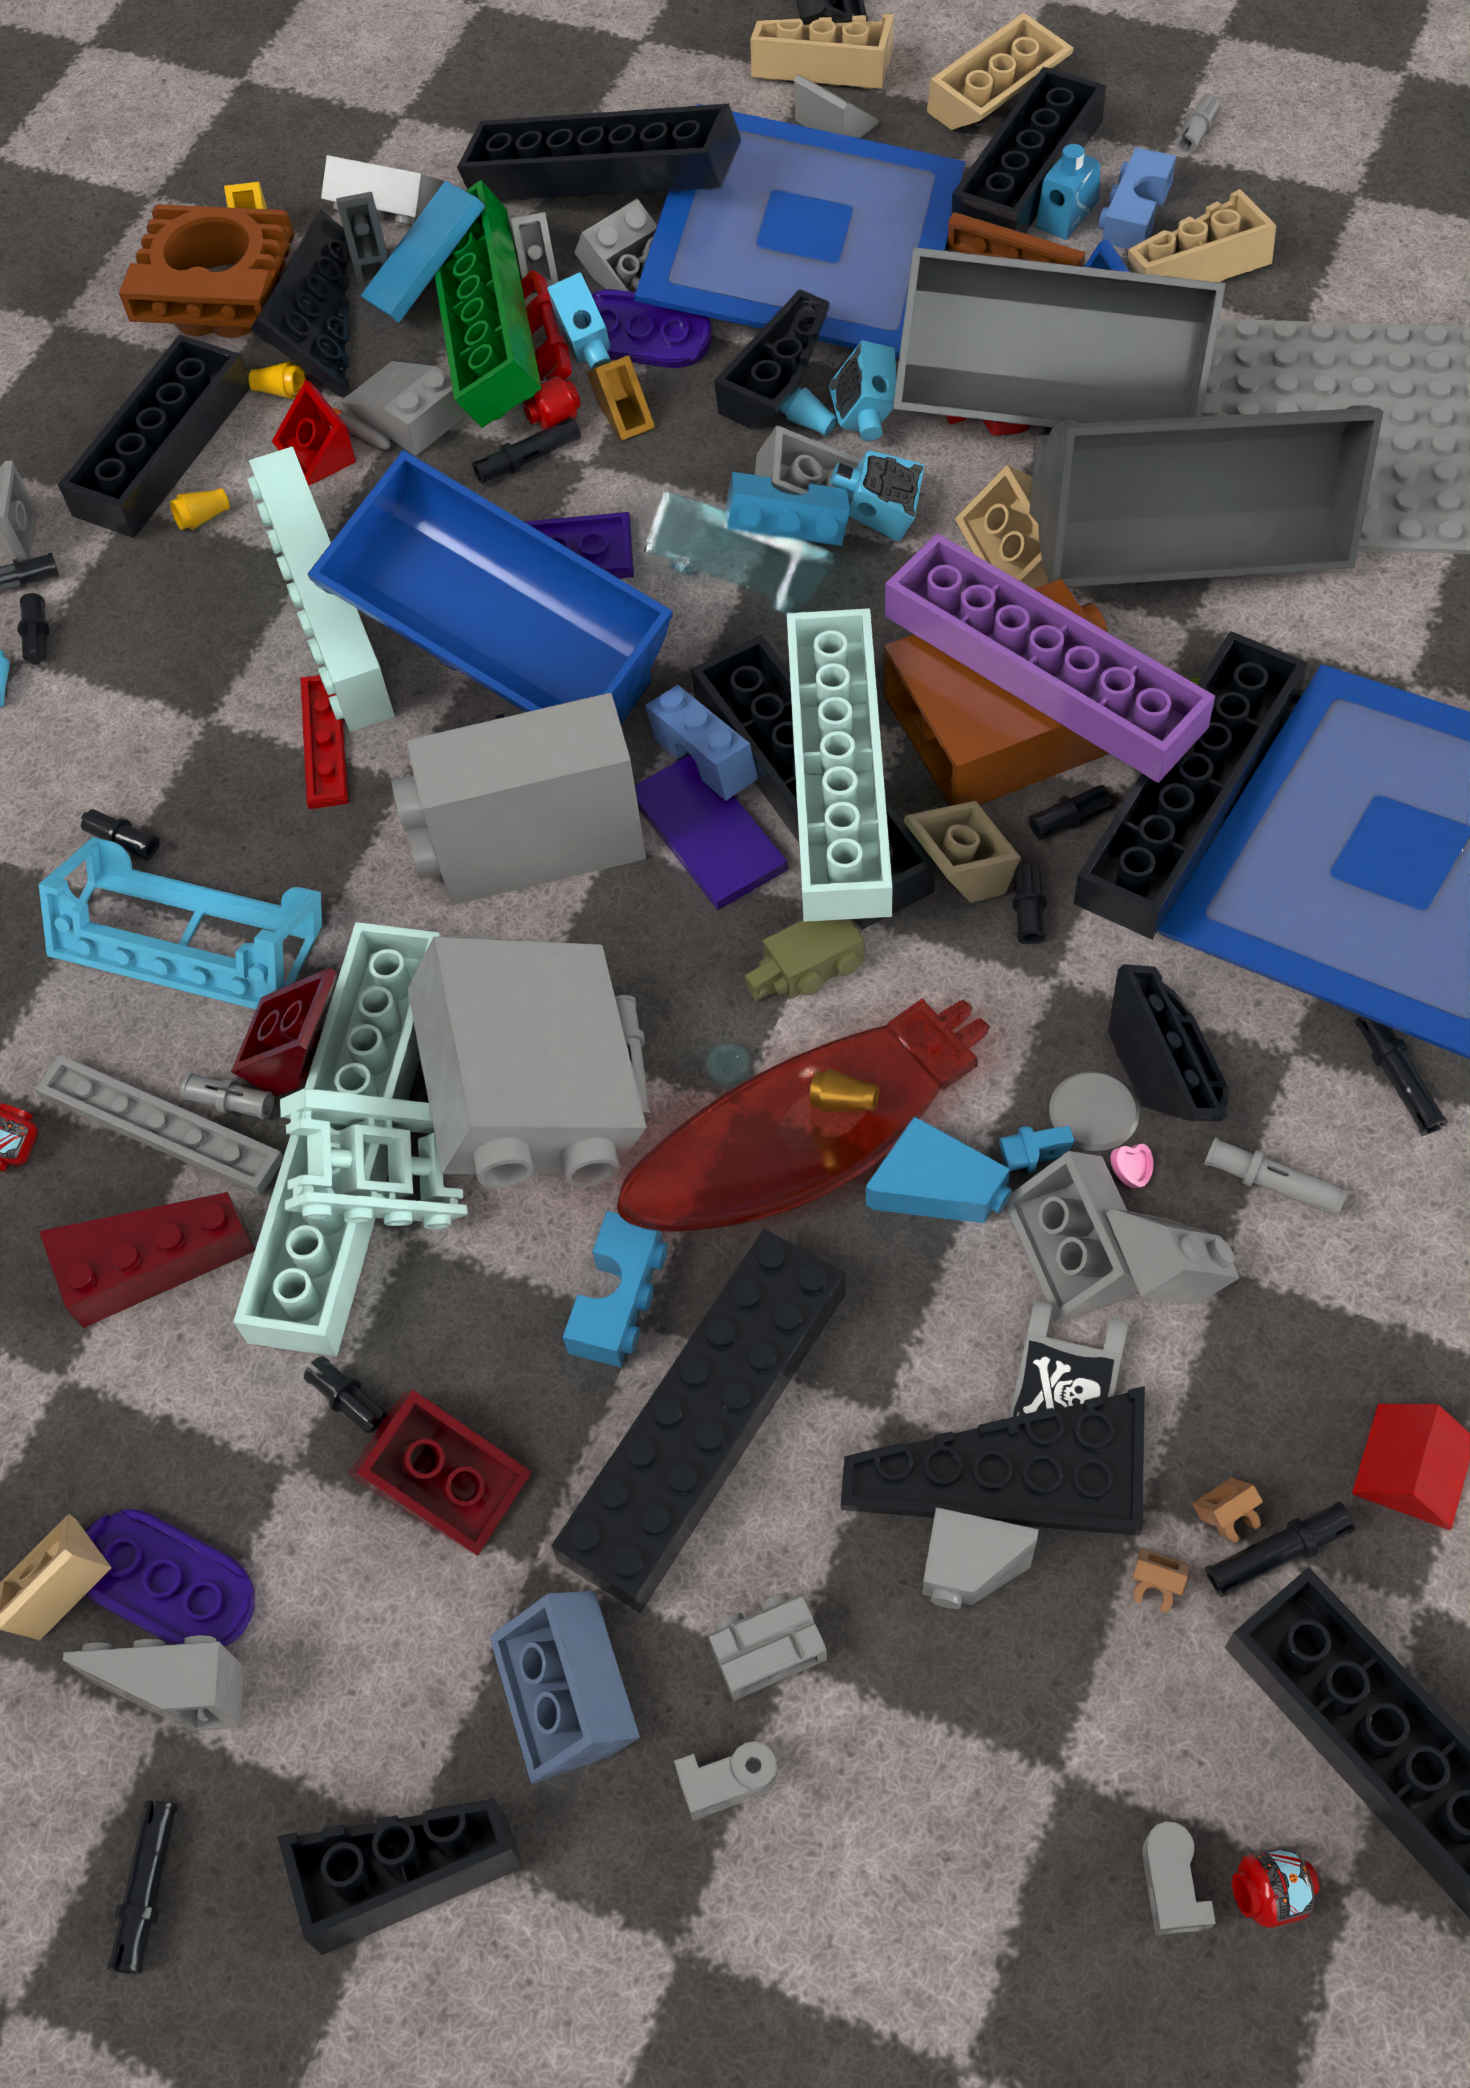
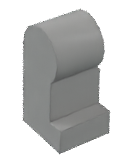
[674,1741,777,1821]
[1142,1821,1216,1935]

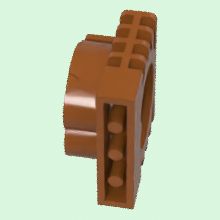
[119,204,295,338]

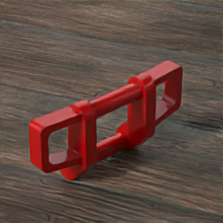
[521,270,572,381]

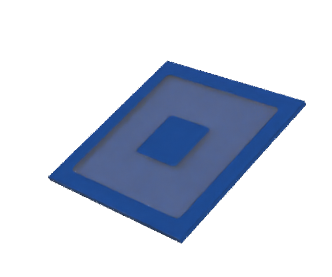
[634,104,965,358]
[1158,664,1470,1059]

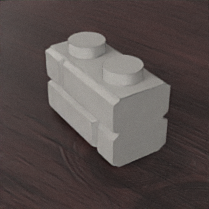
[707,1592,827,1701]

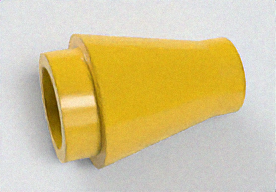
[248,361,306,399]
[170,488,230,531]

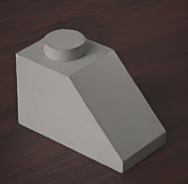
[510,212,559,291]

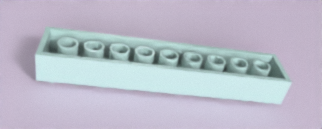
[233,922,441,1357]

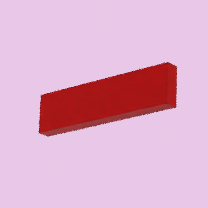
[300,675,349,809]

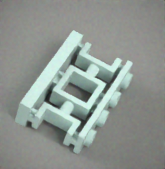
[280,1088,468,1229]

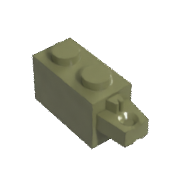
[745,919,864,1001]

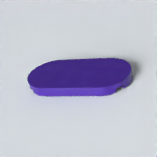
[592,289,712,368]
[85,1509,255,1647]

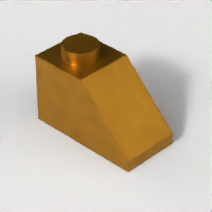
[586,355,655,441]

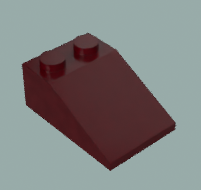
[231,968,337,1096]
[348,1389,532,1556]

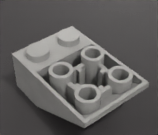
[574,199,657,292]
[63,1635,244,1731]

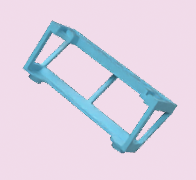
[39,837,322,1009]

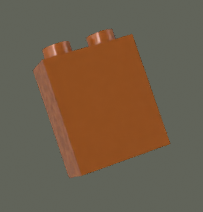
[883,579,1110,806]

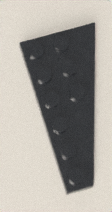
[250,210,349,397]
[840,1386,1145,1536]

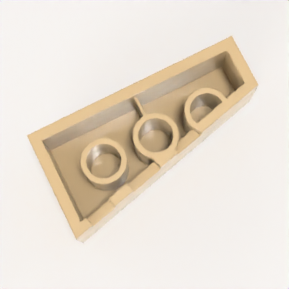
[750,14,894,89]
[1127,189,1276,282]

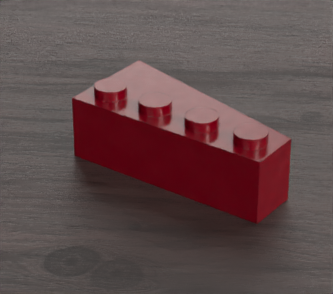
[39,1192,255,1328]

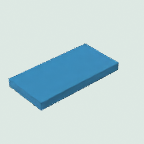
[361,181,485,323]

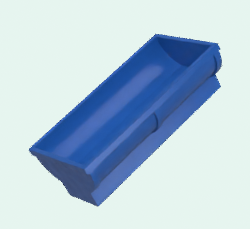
[307,450,673,725]

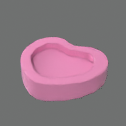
[1110,1143,1154,1189]

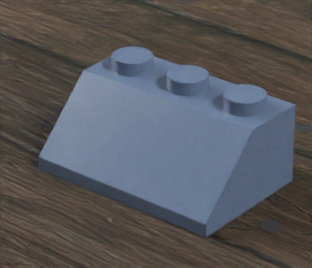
[489,1591,640,1784]

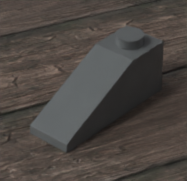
[336,191,389,288]

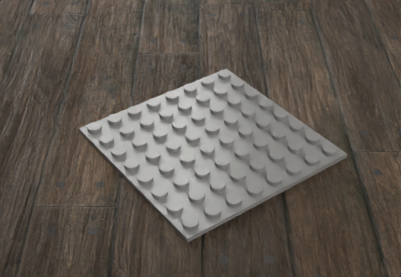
[1202,319,1470,554]

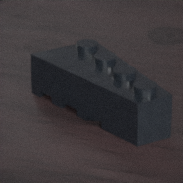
[277,1799,523,1955]

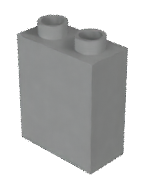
[391,693,646,906]
[407,937,647,1188]

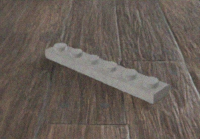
[34,1054,284,1196]

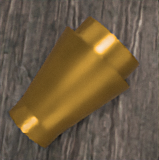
[810,1068,879,1113]

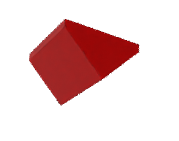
[272,380,356,486]
[1351,1404,1470,1530]

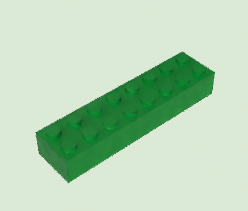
[435,180,542,428]

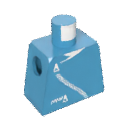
[1036,144,1100,240]

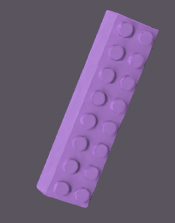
[885,533,1215,783]

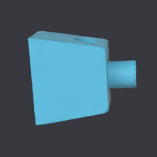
[547,272,611,370]

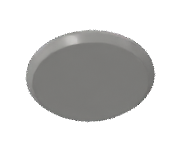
[1049,1071,1140,1151]

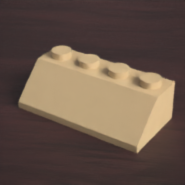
[927,12,1074,130]

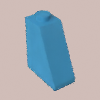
[866,1116,1012,1223]

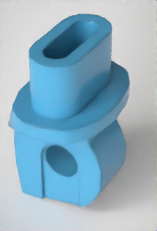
[999,1126,1075,1174]

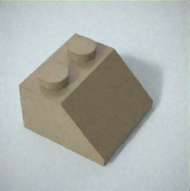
[904,801,1021,903]

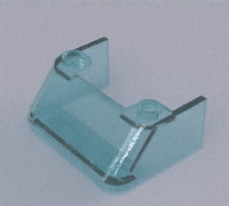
[643,490,837,614]

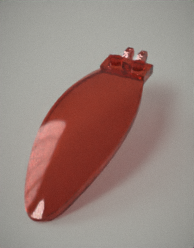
[617,998,990,1232]

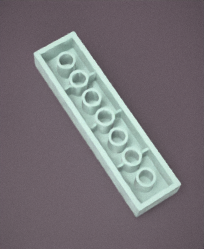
[247,446,395,732]
[787,608,892,922]

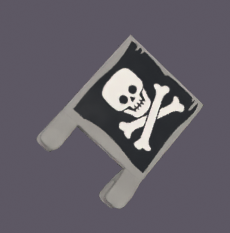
[1009,1300,1128,1418]

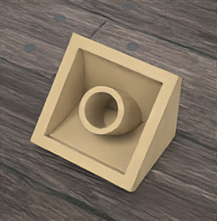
[0,1514,112,1640]

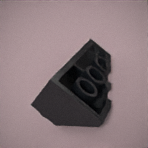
[714,289,830,428]

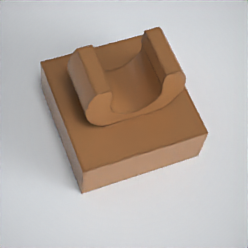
[1192,1477,1263,1543]
[1132,1547,1189,1613]

